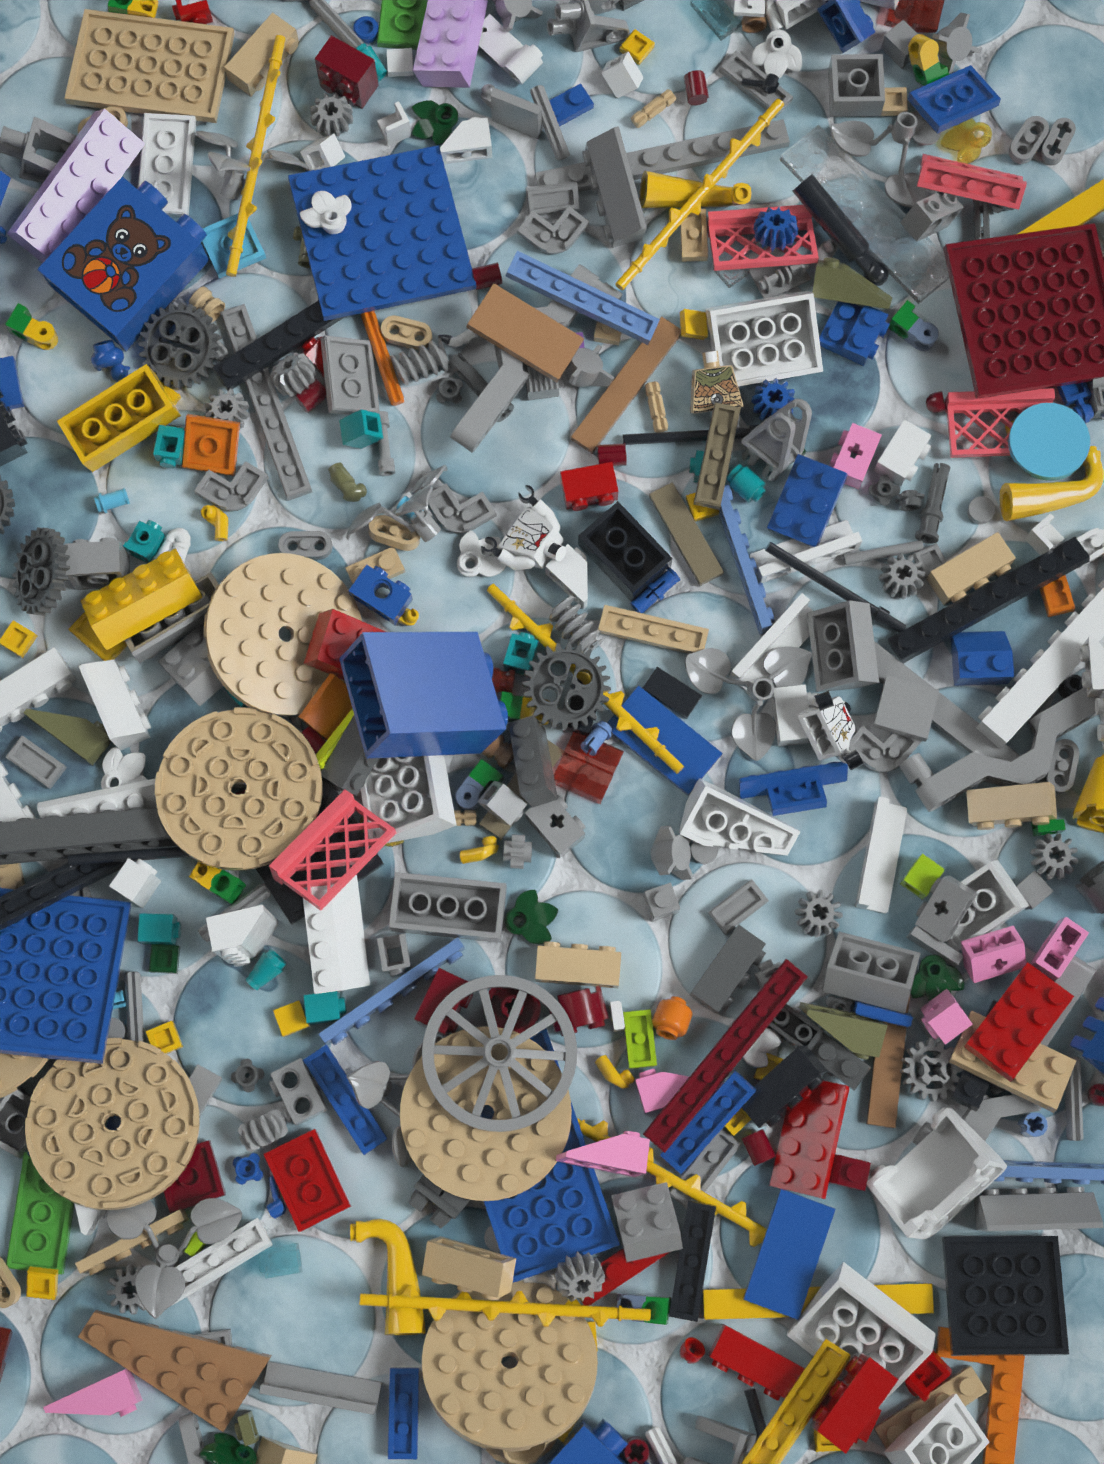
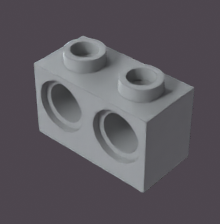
[900,192,964,242]
[269,1058,328,1126]

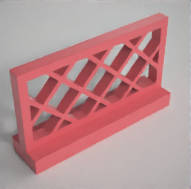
[917,154,1027,210]
[707,205,819,271]
[945,388,1055,458]
[269,789,396,911]

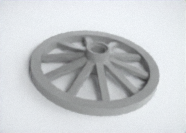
[422,975,577,1132]

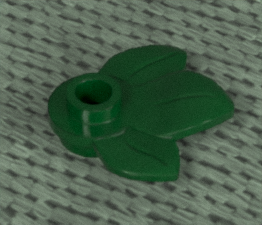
[412,100,459,146]
[505,890,558,944]
[911,954,965,1001]
[199,1433,257,1464]

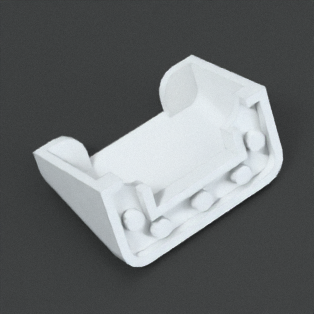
[867,1108,1007,1239]

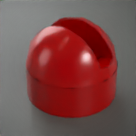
[680,1337,705,1364]

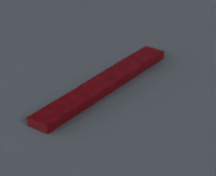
[643,959,808,1153]

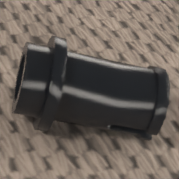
[1058,675,1083,699]

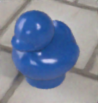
[91,340,130,382]

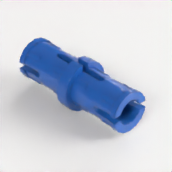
[630,567,681,613]

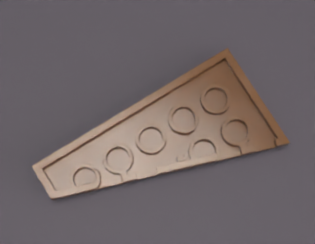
[78,1310,272,1432]

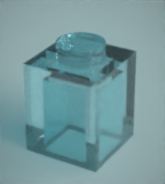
[258,1243,303,1279]

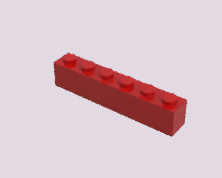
[708,1324,882,1444]

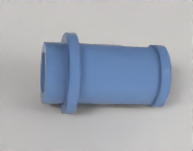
[580,721,612,756]

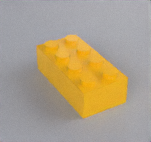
[57,364,181,472]
[80,548,203,650]

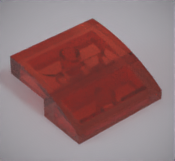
[884,0,944,33]
[554,732,624,805]

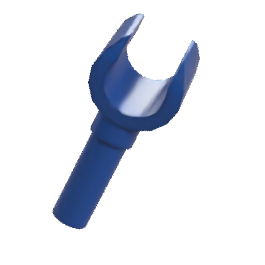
[266,1176,286,1219]

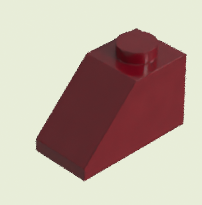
[829,1154,871,1191]

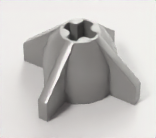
[493,0,543,32]
[932,13,982,74]
[566,344,614,387]
[650,826,694,880]

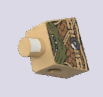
[690,351,743,413]

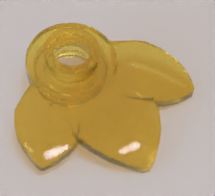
[941,118,992,164]

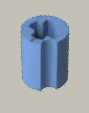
[1017,1112,1048,1138]

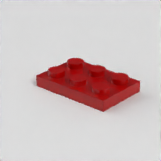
[264,1129,352,1232]

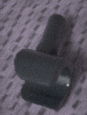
[742,73,779,94]

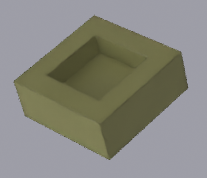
[235,1411,260,1446]

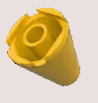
[1073,754,1104,833]

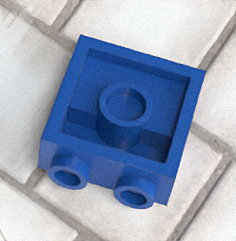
[819,301,890,366]

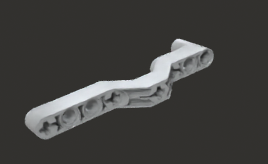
[450,264,623,453]
[899,688,1098,812]
[913,955,1096,1145]

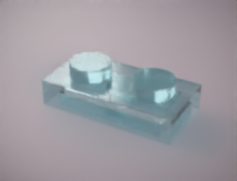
[690,0,741,41]

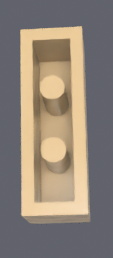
[224,12,299,97]
[926,532,1016,605]
[966,782,1057,830]
[535,942,621,988]
[422,1236,516,1300]

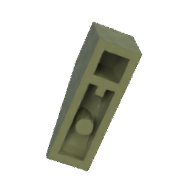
[812,258,893,309]
[23,709,112,766]
[799,1002,888,1059]

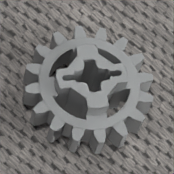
[900,1039,963,1101]

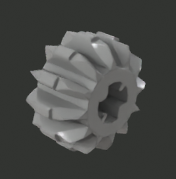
[310,92,353,137]
[270,352,317,397]
[204,388,250,428]
[879,553,925,600]
[1030,833,1078,880]
[795,890,843,938]
[238,1109,288,1152]
[555,1251,605,1302]
[107,1264,145,1315]

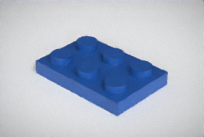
[908,65,1001,134]
[767,454,848,547]

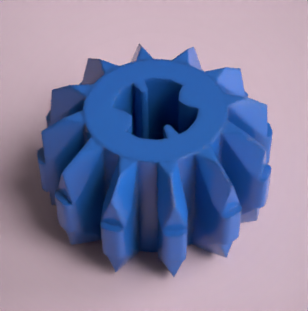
[753,207,798,252]
[751,377,795,421]

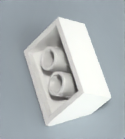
[78,660,151,751]

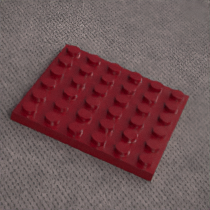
[943,223,1104,399]

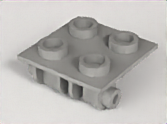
[746,246,811,298]

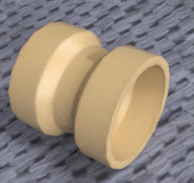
[188,286,225,323]

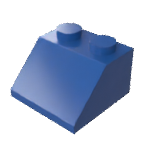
[817,0,875,53]
[951,631,1014,686]

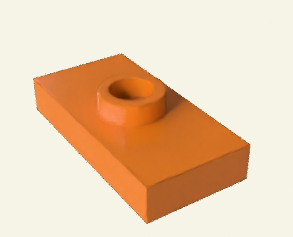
[1040,575,1075,617]

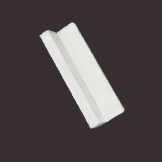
[749,520,862,583]
[730,593,813,692]
[855,797,907,914]
[172,1218,273,1306]

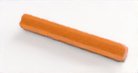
[361,311,404,406]

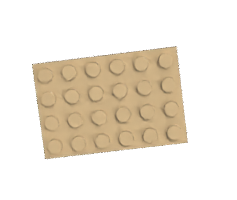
[64,9,235,123]

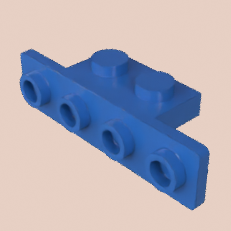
[739,761,848,816]

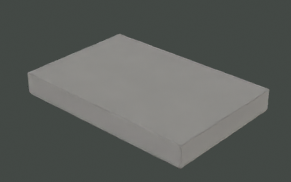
[321,335,380,415]

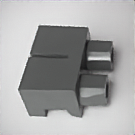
[408,1174,471,1228]

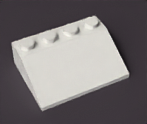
[705,291,823,386]
[361,755,457,843]
[787,1262,936,1402]

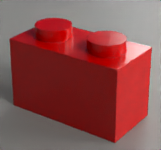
[560,462,619,511]

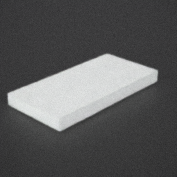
[138,113,196,217]

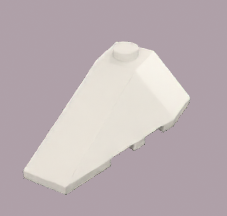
[679,778,800,856]

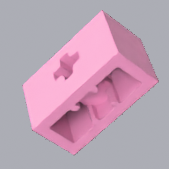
[829,423,882,489]
[1030,917,1089,981]
[961,926,1026,983]
[920,989,972,1044]

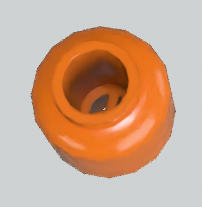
[652,996,692,1040]

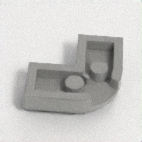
[517,206,589,254]
[194,461,269,511]
[428,484,497,533]
[849,726,922,772]

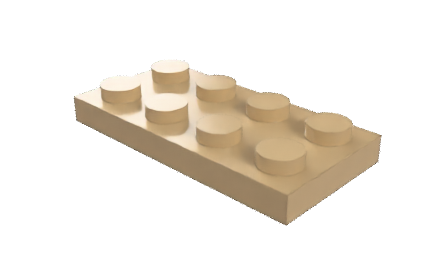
[949,1011,1076,1113]

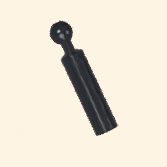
[792,174,889,286]

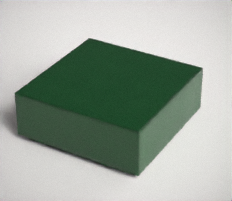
[149,944,180,974]

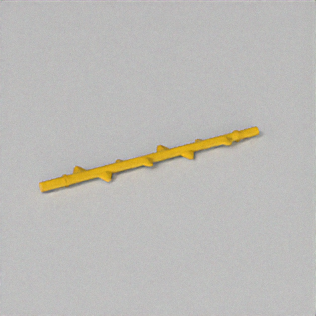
[226,35,286,277]
[615,99,784,291]
[487,584,684,774]
[577,1118,767,1247]
[359,1285,651,1327]

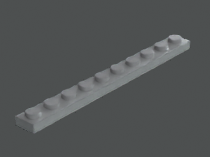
[536,119,790,192]

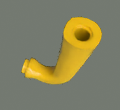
[639,171,751,208]
[999,446,1104,521]
[350,1219,426,1336]

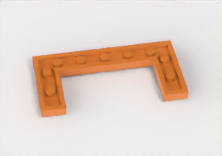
[936,1326,1025,1464]

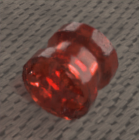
[492,667,515,694]

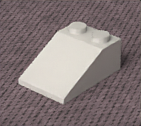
[940,860,1029,951]
[884,1394,989,1464]

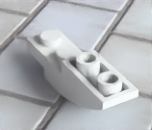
[1080,636,1104,750]

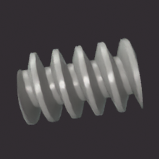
[390,338,449,386]
[549,595,605,654]

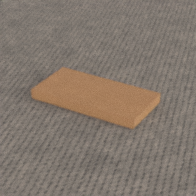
[466,284,584,383]

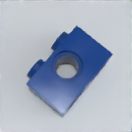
[349,564,413,625]

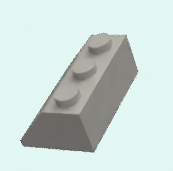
[807,600,879,692]
[823,931,920,1014]

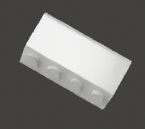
[303,875,370,994]
[206,905,278,967]

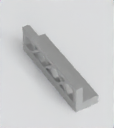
[259,1361,382,1415]

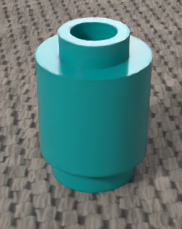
[726,464,766,503]

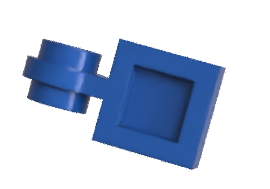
[1057,382,1094,423]

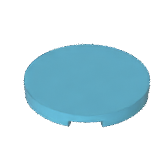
[1008,403,1090,481]

